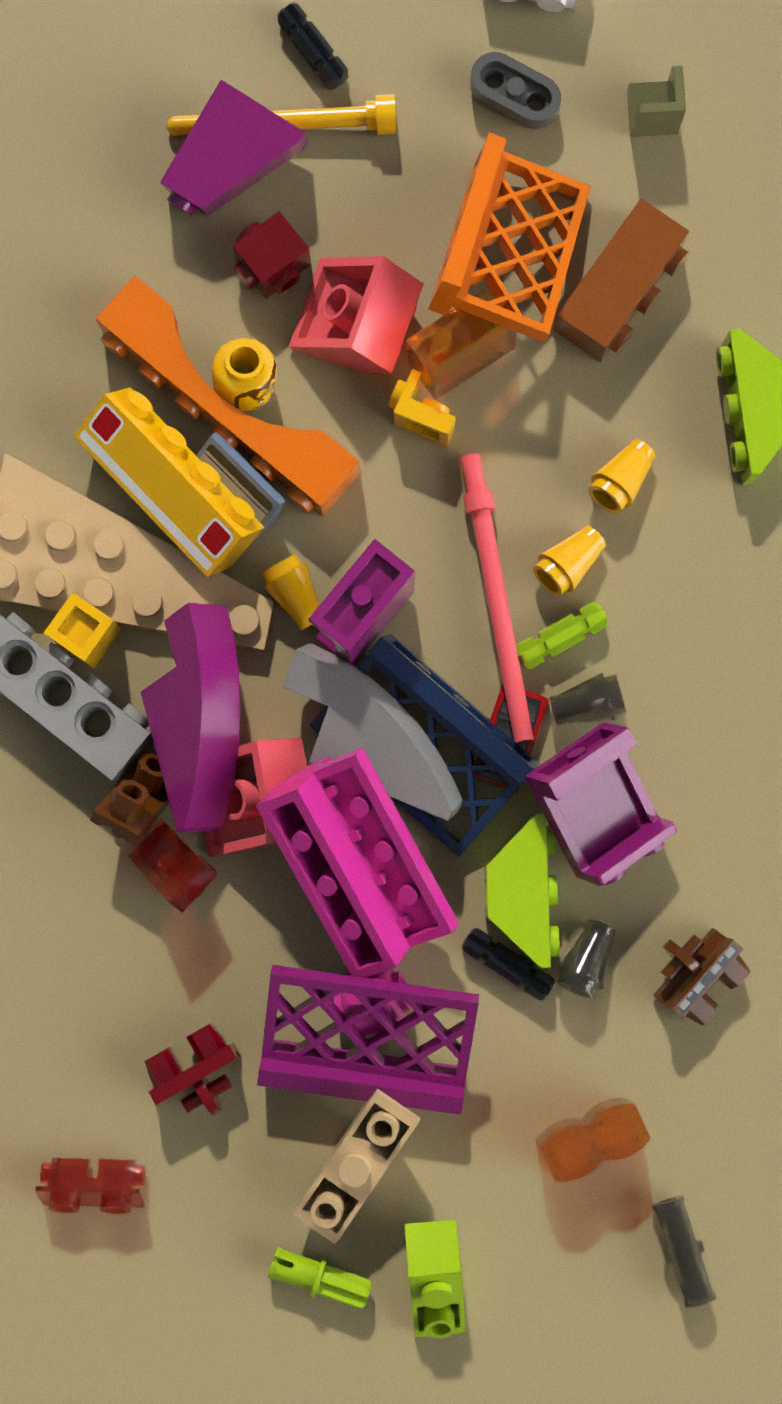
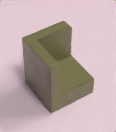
[627,65,686,137]

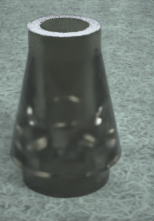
[550,672,626,725]
[557,919,616,999]

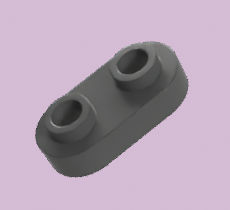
[470,52,561,129]

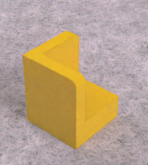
[43,592,122,669]

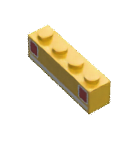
[73,387,265,578]

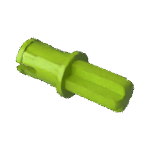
[267,1246,372,1309]

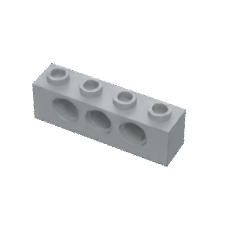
[0,612,153,783]

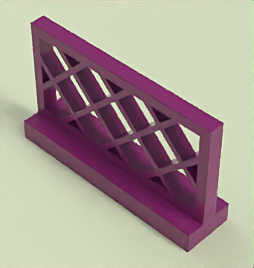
[257,965,479,1115]

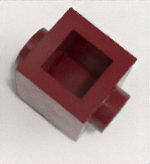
[233,211,311,299]

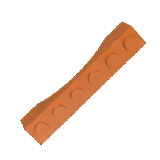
[96,275,361,516]

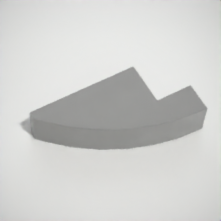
[283,643,463,821]

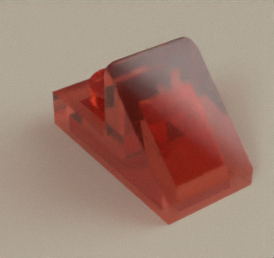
[128,820,217,913]

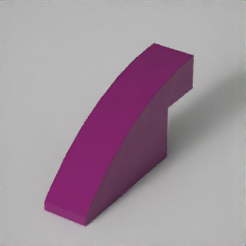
[141,603,241,832]

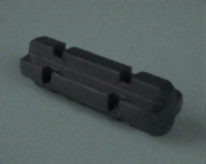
[277,2,349,90]
[462,928,555,1001]

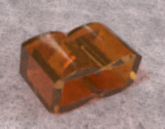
[536,1098,650,1182]

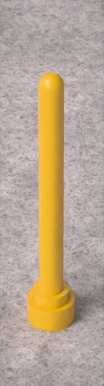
[167,94,397,136]

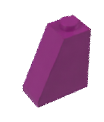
[160,80,309,216]

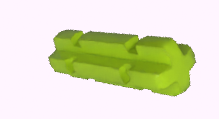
[516,602,609,670]

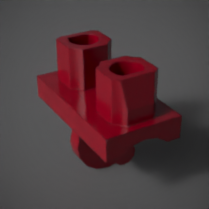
[144,1023,241,1115]

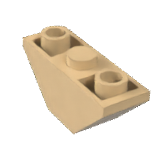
[293,1089,421,1245]

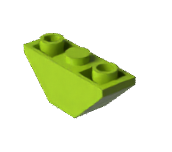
[716,329,782,486]
[484,814,560,968]

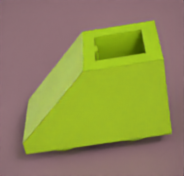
[404,1219,466,1339]

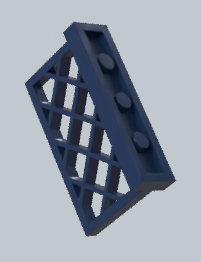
[309,634,540,857]

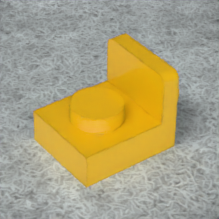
[388,369,456,447]

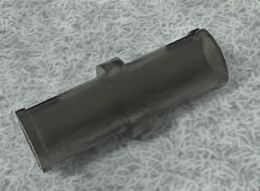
[652,1195,717,1308]

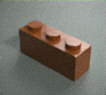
[553,198,689,362]

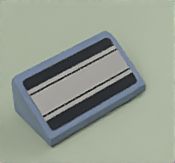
[196,432,285,539]

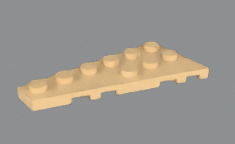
[0,452,275,653]

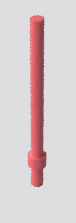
[461,453,534,744]

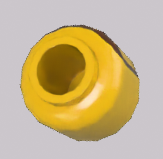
[212,338,277,412]

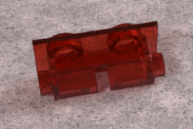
[35,1157,146,1215]

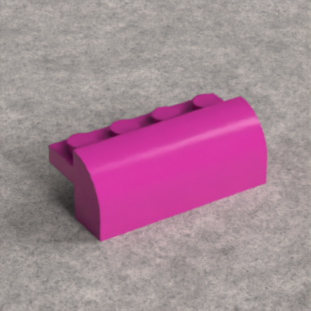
[256,747,459,978]

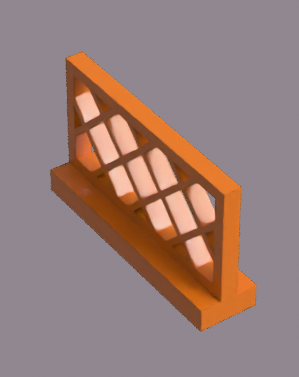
[428,132,591,343]

